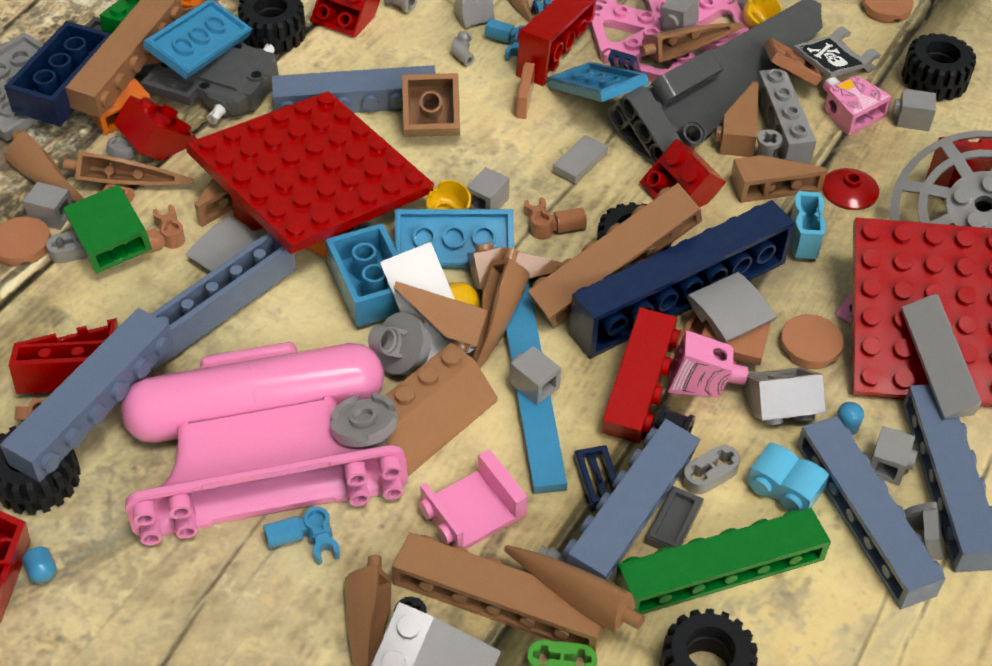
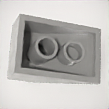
[371,602,501,666]

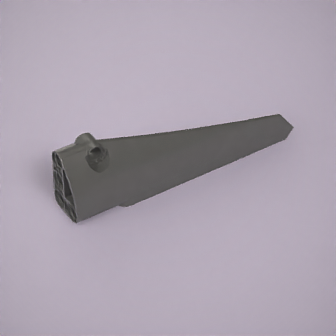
[608,0,823,164]

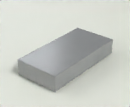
[552,135,608,184]

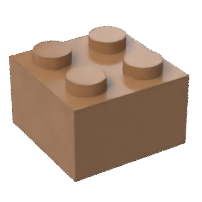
[402,73,460,137]

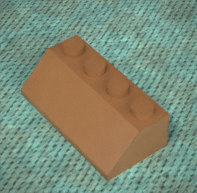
[385,343,498,476]

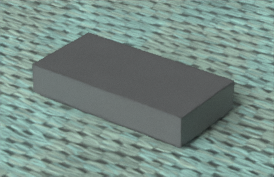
[645,486,704,549]

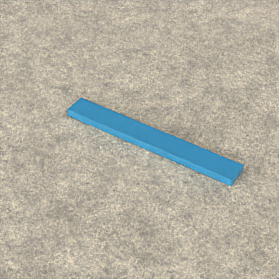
[505,283,567,494]

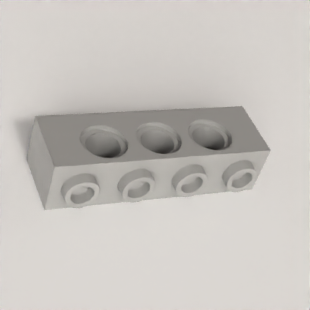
[757,68,816,164]

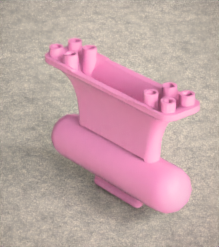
[121,342,408,545]

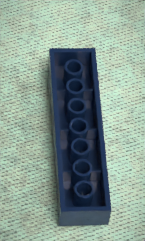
[569,200,795,359]

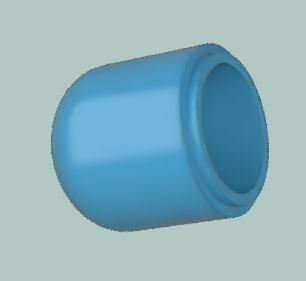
[836,402,864,435]
[22,547,57,584]

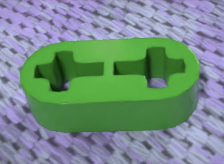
[527,640,597,666]

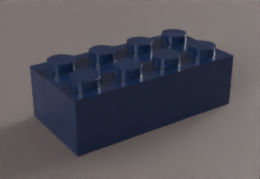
[4,21,111,127]

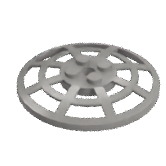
[890,130,992,228]

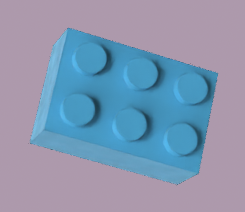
[325,223,400,328]

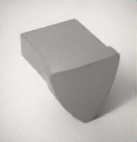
[454,0,495,29]
[904,502,943,559]

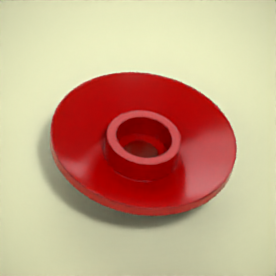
[822,168,880,210]

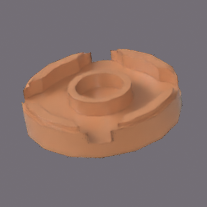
[861,0,914,23]
[0,216,51,266]
[780,314,844,369]

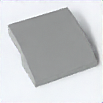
[186,216,261,272]
[686,272,777,344]

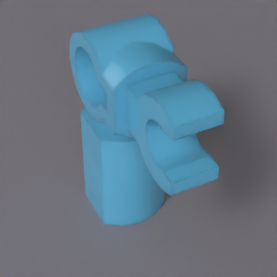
[484,19,526,61]
[263,506,340,565]

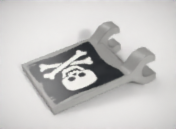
[793,27,881,78]

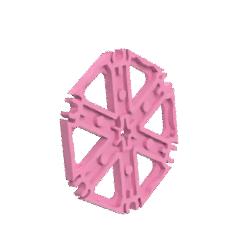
[589,0,749,82]

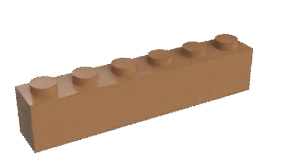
[65,0,184,118]
[528,183,702,329]
[392,532,605,653]

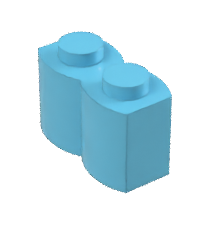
[790,191,826,260]
[747,443,830,511]

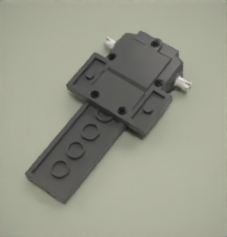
[85,16,278,124]

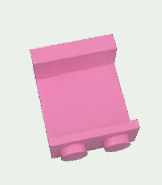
[418,449,528,549]

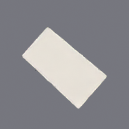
[380,242,475,363]

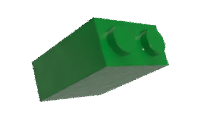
[63,184,152,274]

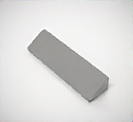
[901,294,981,420]

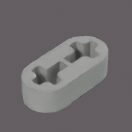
[46,231,87,263]
[682,445,740,494]

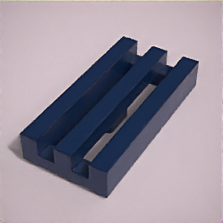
[608,49,641,73]
[574,445,617,512]

